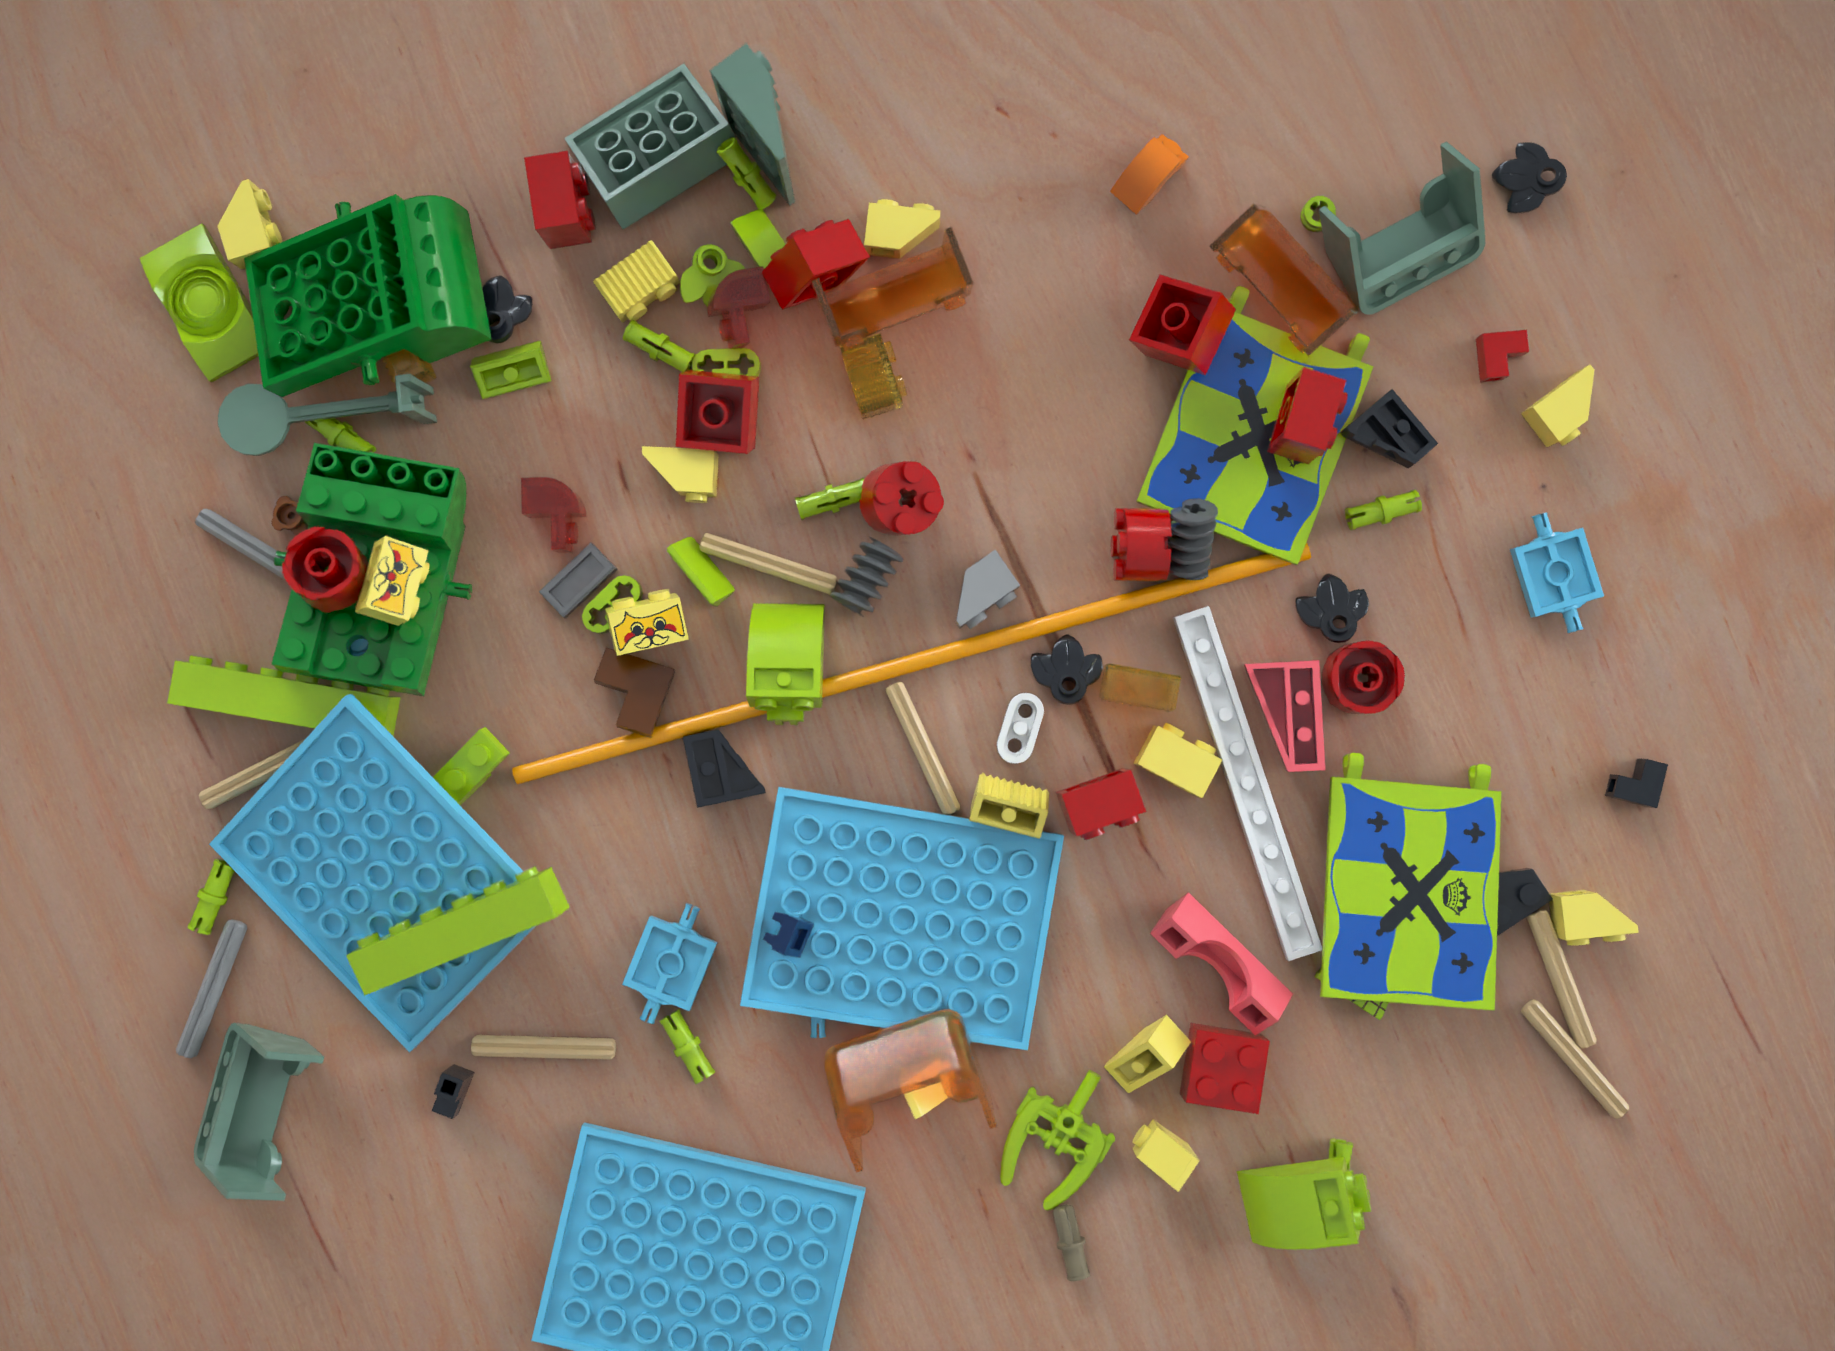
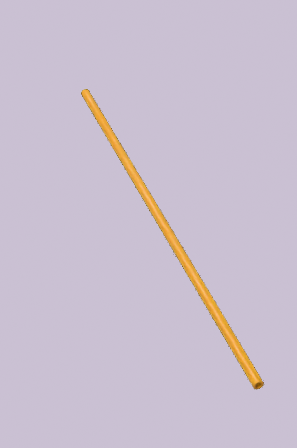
[512,543,1311,784]

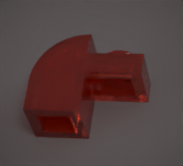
[708,266,770,349]
[521,477,586,553]

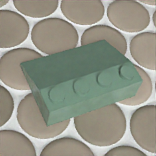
[710,43,795,206]
[564,64,739,229]

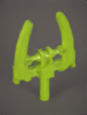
[1000,1070,1115,1211]

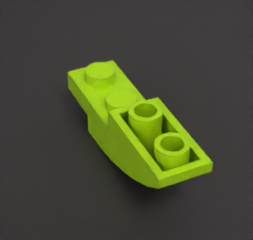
[433,727,510,805]

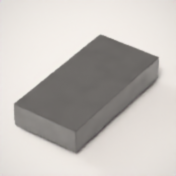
[539,543,617,618]

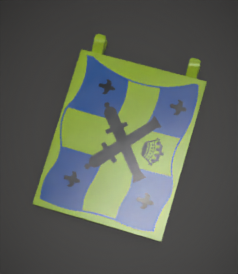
[1136,286,1374,565]
[1320,753,1502,1011]

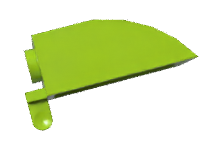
[746,603,825,725]
[1237,1157,1371,1250]

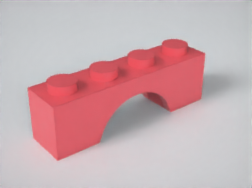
[1150,892,1293,1035]

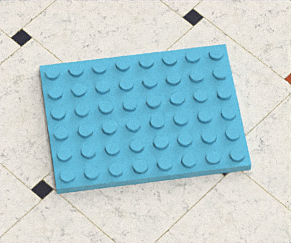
[209,694,536,1052]
[740,786,1064,1050]
[531,1122,866,1351]

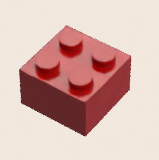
[524,150,596,249]
[762,219,870,310]
[1129,274,1236,375]
[1267,367,1348,464]
[676,370,759,454]
[1056,768,1147,840]
[1180,1022,1270,1114]

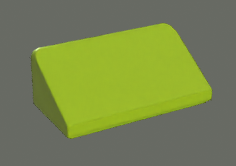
[730,209,786,273]
[470,341,551,399]
[667,537,735,607]

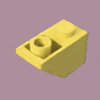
[218,179,282,270]
[864,199,941,259]
[1549,890,1639,946]

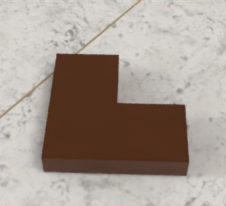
[594,647,675,738]

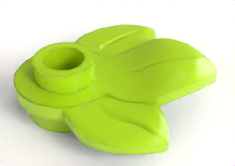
[680,244,751,316]

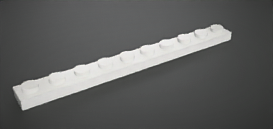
[1173,606,1322,961]

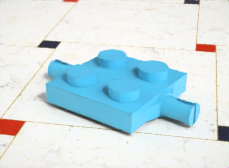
[1510,512,1604,633]
[622,903,718,1024]

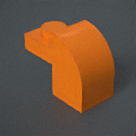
[1110,134,1189,215]

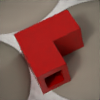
[1476,329,1529,382]

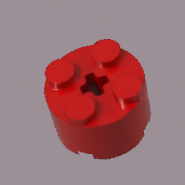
[859,461,944,535]
[1110,508,1171,581]
[282,527,368,612]
[1322,641,1405,714]

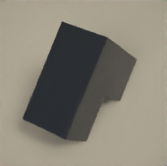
[1605,758,1668,808]
[432,1064,475,1119]

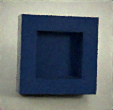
[763,912,814,958]

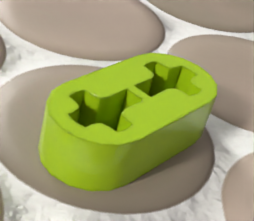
[692,348,761,376]
[582,575,643,634]

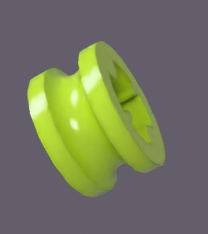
[1300,196,1336,232]

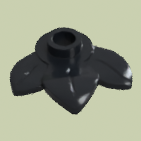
[1492,142,1567,214]
[482,275,533,343]
[1295,574,1369,643]
[1031,634,1103,705]

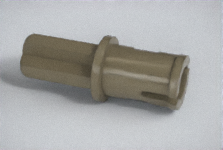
[1053,1204,1090,1281]

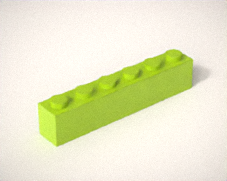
[167,655,400,737]
[346,866,570,995]

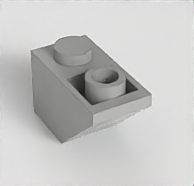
[956,550,1020,629]

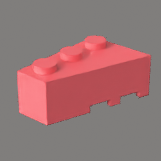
[1244,660,1325,772]

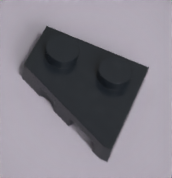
[1340,389,1439,468]
[682,729,766,808]
[1497,868,1553,936]

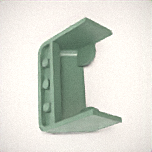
[1319,141,1486,315]
[194,1023,324,1201]

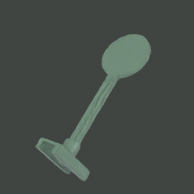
[218,374,437,456]

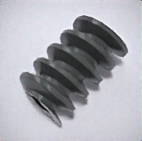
[1168,498,1218,580]
[830,537,904,617]

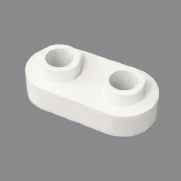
[997,693,1044,764]

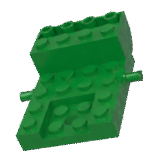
[244,194,491,397]
[271,443,472,697]

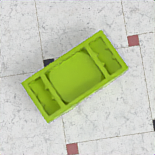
[140,223,258,382]

